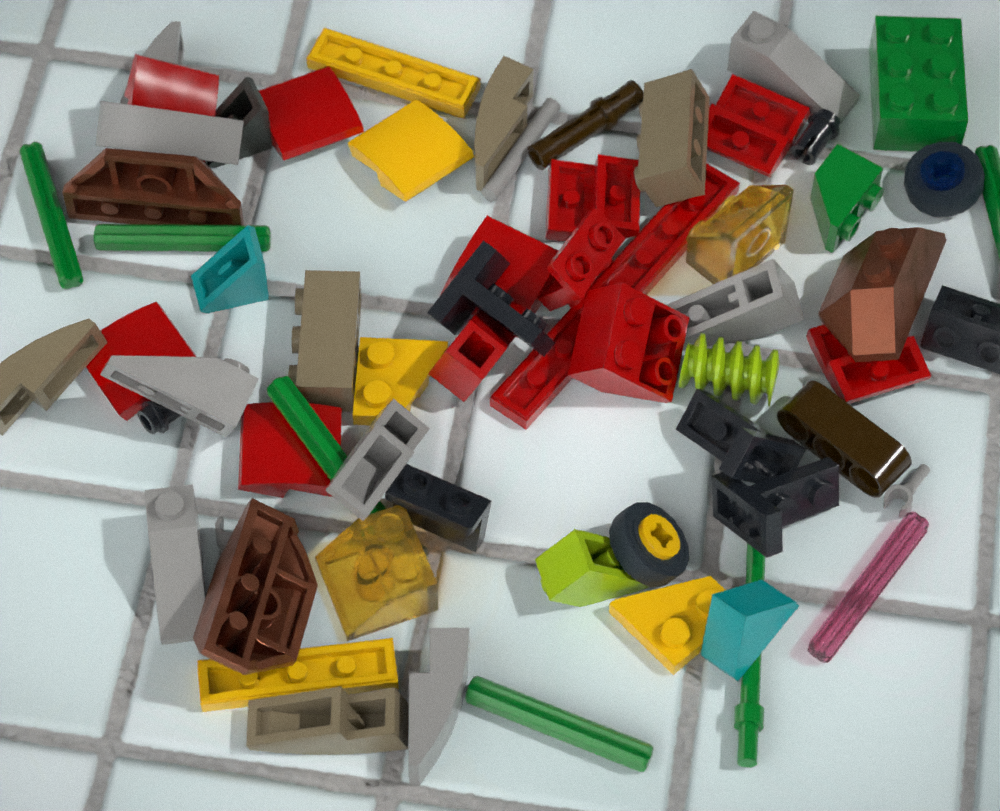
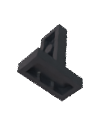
[427,240,555,357]
[676,389,807,483]
[711,457,839,558]

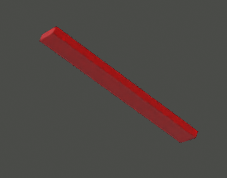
[490,163,740,430]

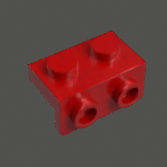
[538,208,625,312]

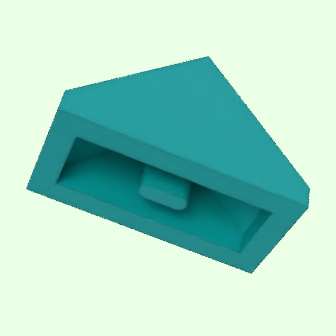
[191,225,269,314]
[701,580,799,682]

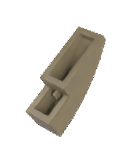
[474,56,534,192]
[0,318,107,436]
[246,686,409,755]

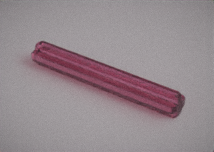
[808,511,929,663]

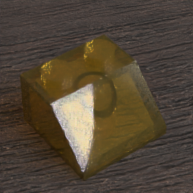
[686,185,794,284]
[315,505,438,641]

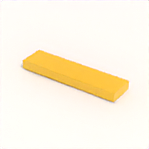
[306,28,481,119]
[197,638,399,712]

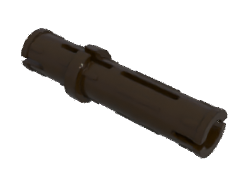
[527,80,644,171]

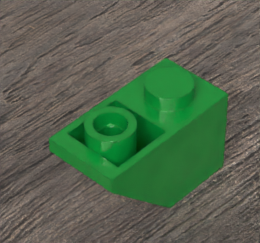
[810,144,884,253]

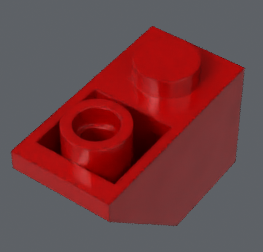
[428,309,515,402]

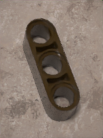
[776,380,912,498]

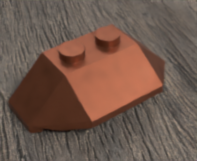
[63,148,244,225]
[818,227,947,362]
[192,498,318,675]

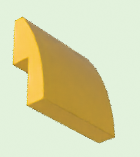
[348,99,474,202]

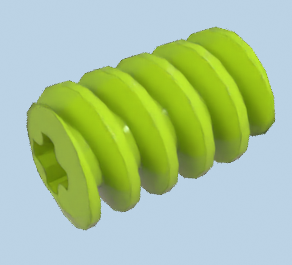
[679,333,780,408]

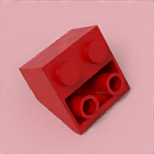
[567,282,690,403]

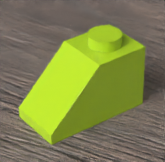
[535,529,649,607]

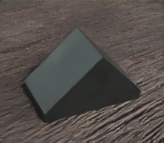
[206,77,273,168]

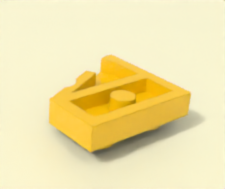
[352,337,448,426]
[609,576,725,675]

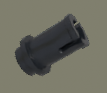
[791,109,841,165]
[137,400,182,434]

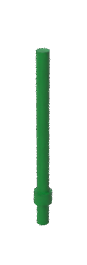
[734,543,766,768]

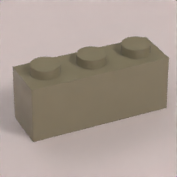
[634,69,710,207]
[288,270,362,412]

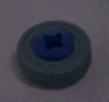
[904,142,984,217]

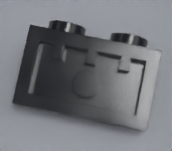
[920,285,1000,374]
[385,464,492,552]

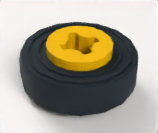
[609,502,689,587]

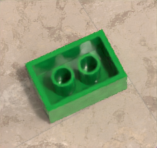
[869,15,968,152]

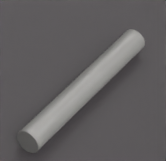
[481,98,561,202]

